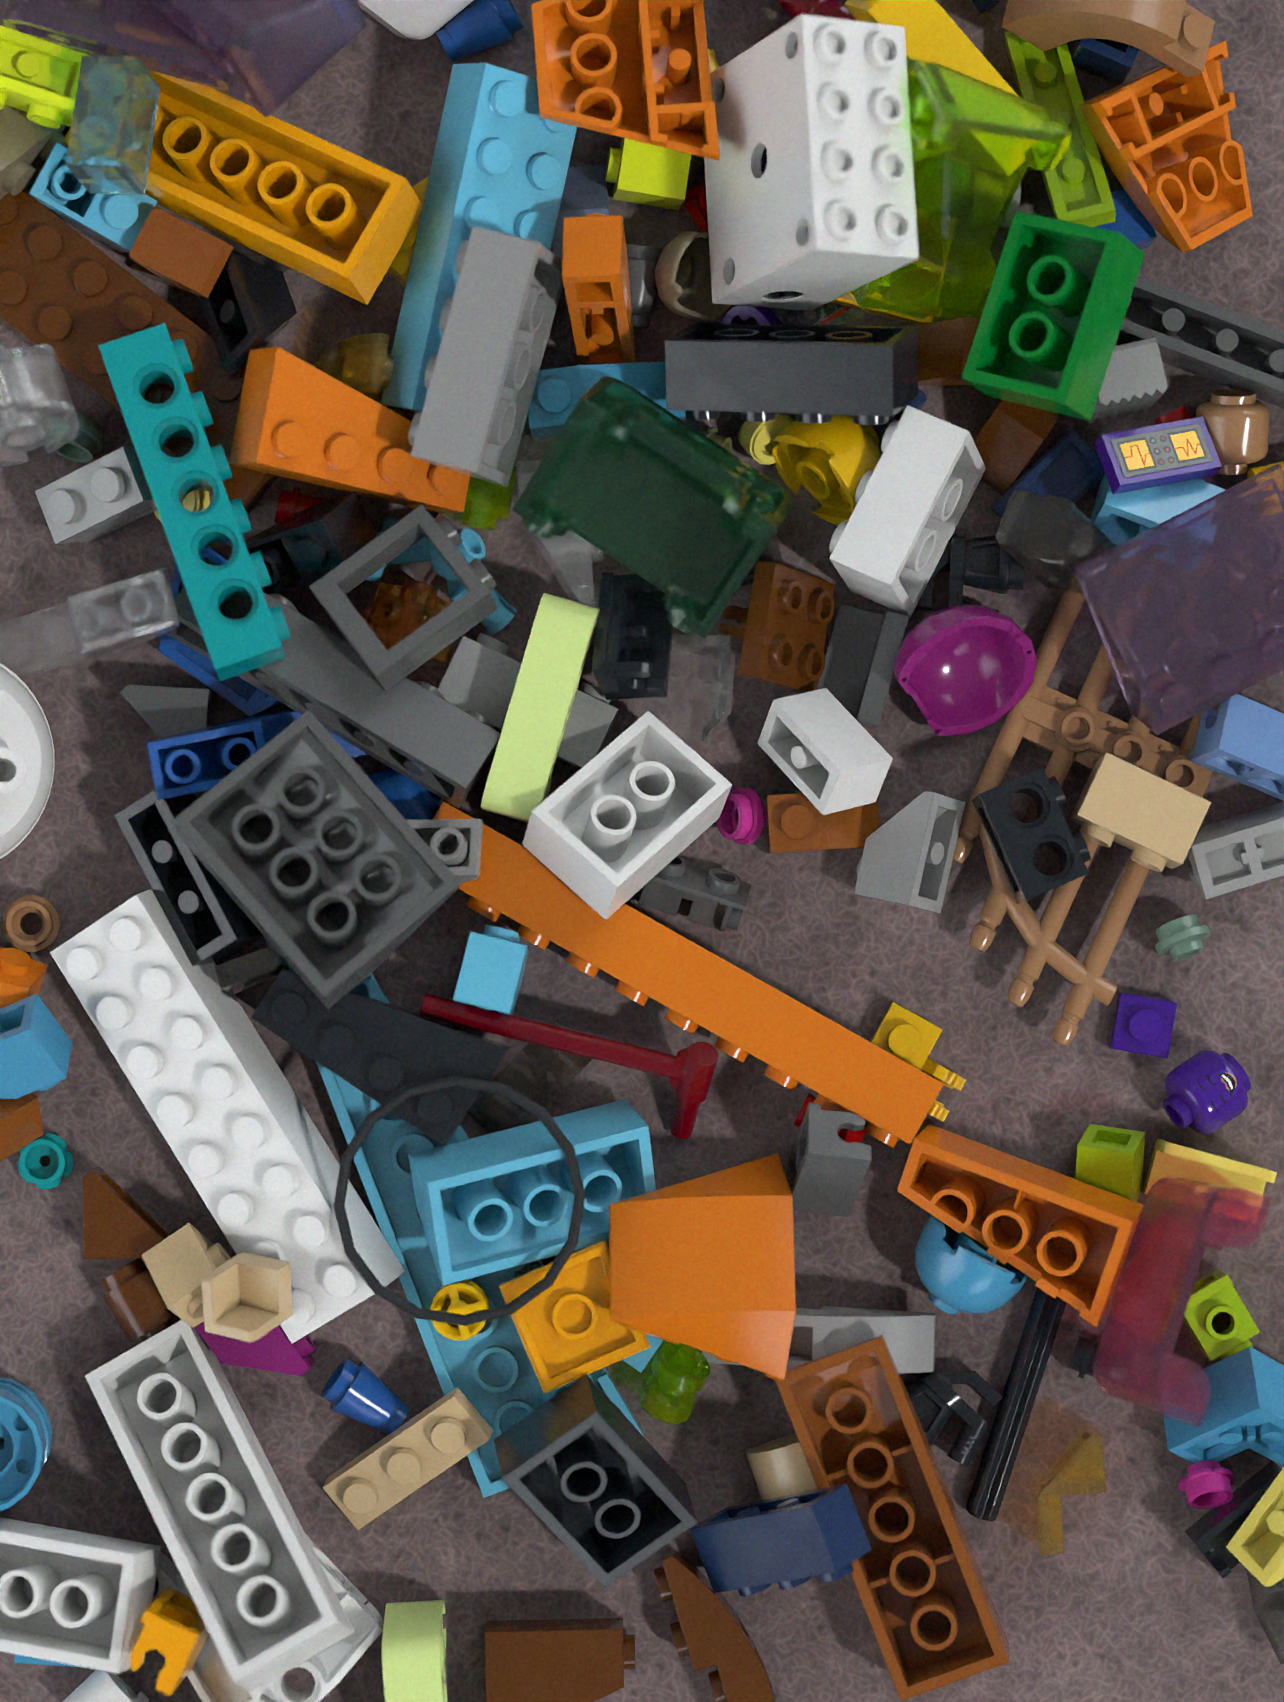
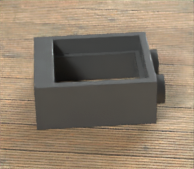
[309,504,497,691]

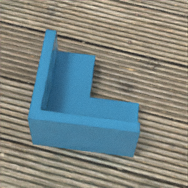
[1160,1347,1284,1466]

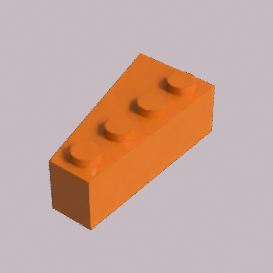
[897,1124,1144,1328]

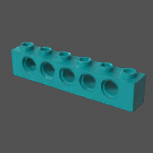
[98,323,291,681]

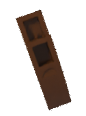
[654,1547,776,1702]

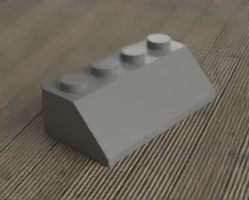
[409,226,563,487]

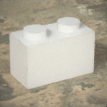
[757,688,893,815]

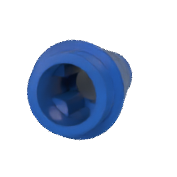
[436,0,524,62]
[321,1358,409,1435]

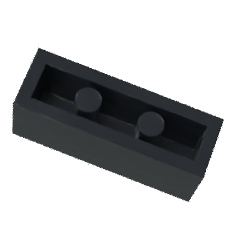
[114,790,264,966]

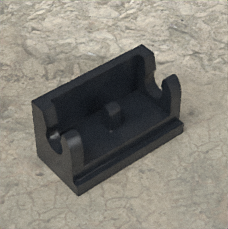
[592,572,676,700]
[1184,1460,1282,1579]

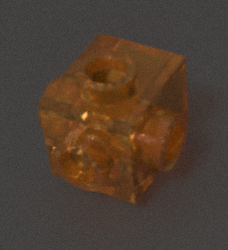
[366,579,454,664]

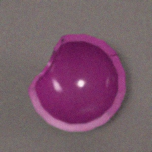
[894,605,1037,736]

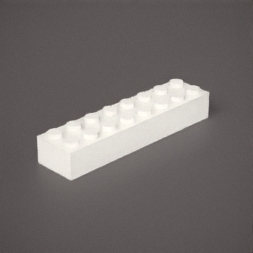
[50,889,405,1343]

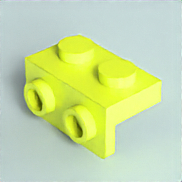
[0,25,93,129]

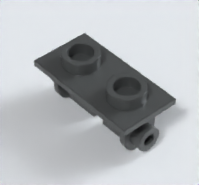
[632,855,752,932]

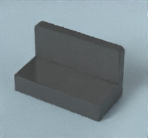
[817,604,909,730]

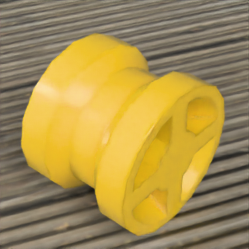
[430,1279,489,1341]

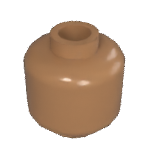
[1196,389,1269,475]

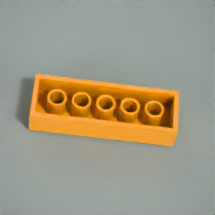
[64,45,424,305]

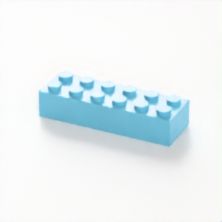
[381,63,577,413]

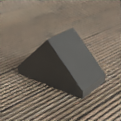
[120,684,216,738]

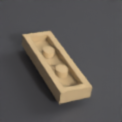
[322,1387,493,1530]

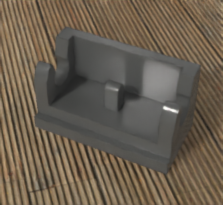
[787,1103,871,1217]

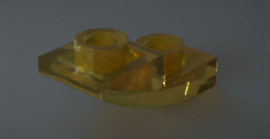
[315,333,394,399]

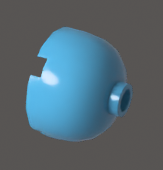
[914,1215,1028,1314]

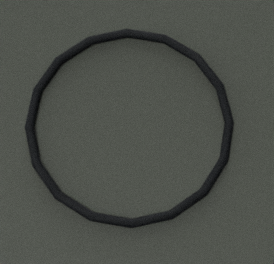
[333,1075,586,1326]

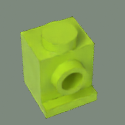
[1169,1269,1260,1361]

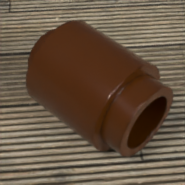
[100,1258,176,1343]

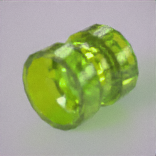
[638,1342,710,1424]

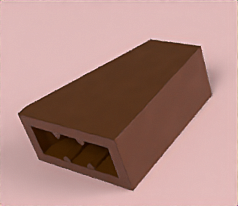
[485,1618,635,1702]

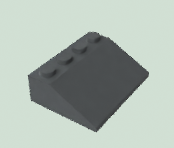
[172,710,461,1009]

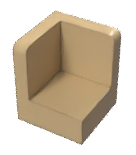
[201,1252,293,1342]

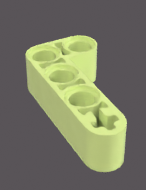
[481,593,599,823]
[382,1600,448,1702]

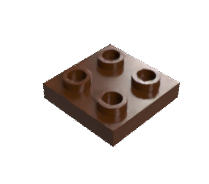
[720,561,835,693]

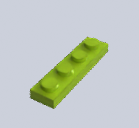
[1005,31,1116,227]

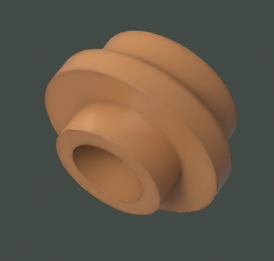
[3,895,61,952]

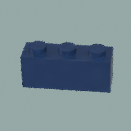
[690,1484,872,1597]

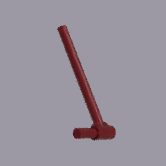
[420,993,719,1139]

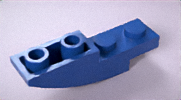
[145,708,367,800]

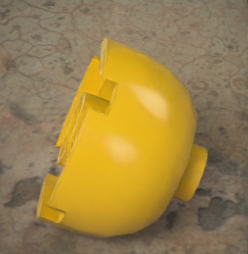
[772,415,882,525]

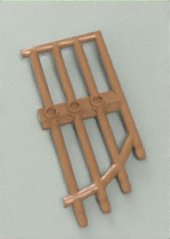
[952,535,1284,1047]

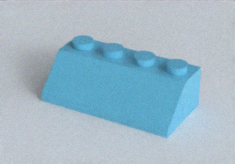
[408,1099,656,1286]

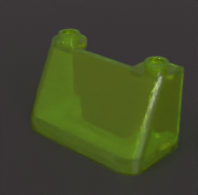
[852,59,1072,319]

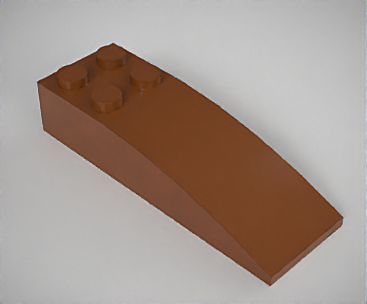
[775,1335,1010,1701]

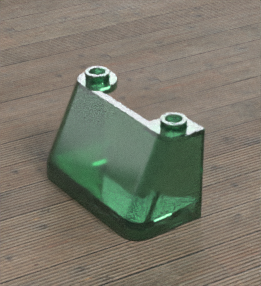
[512,376,794,639]

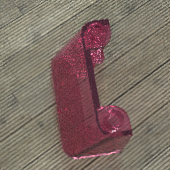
[1093,1176,1272,1427]

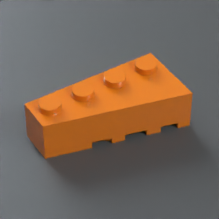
[229,346,470,513]

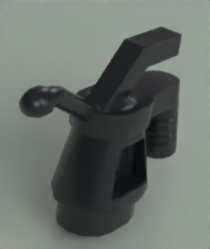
[919,530,1026,612]
[906,1371,1002,1467]

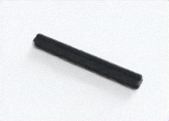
[966,1287,1066,1522]

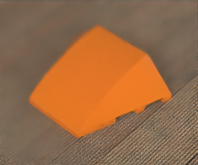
[531,0,720,161]
[1079,40,1253,253]
[608,1153,796,1382]

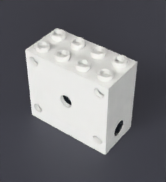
[704,14,919,311]

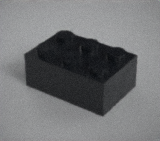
[494,1374,697,1587]

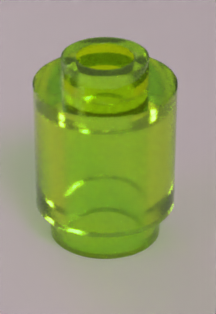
[457,466,517,530]

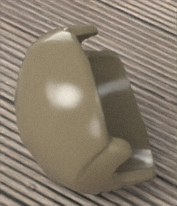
[654,231,732,321]

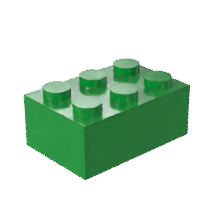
[961,211,1145,421]

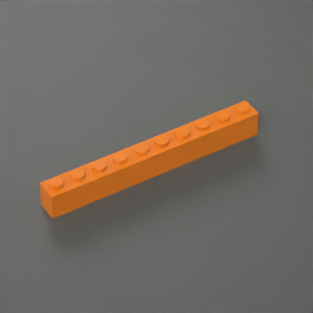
[433,801,944,1148]

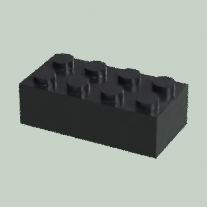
[665,322,918,425]

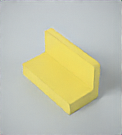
[1142,1138,1277,1225]

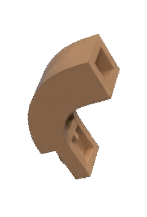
[1002,0,1215,78]

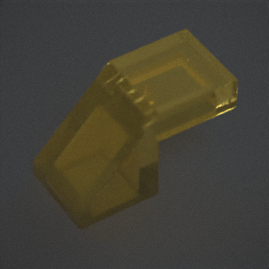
[1031,1427,1106,1555]

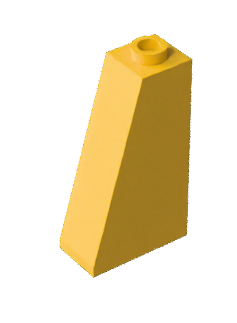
[844,0,1050,174]

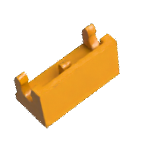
[130,1586,209,1696]

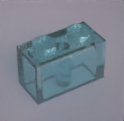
[65,56,161,195]

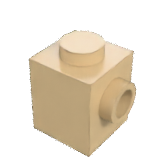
[141,1223,231,1328]

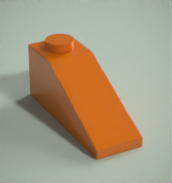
[562,213,636,365]

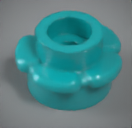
[17,1133,74,1189]

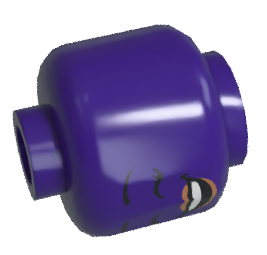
[1163,1050,1251,1135]

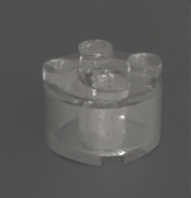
[0,343,79,467]

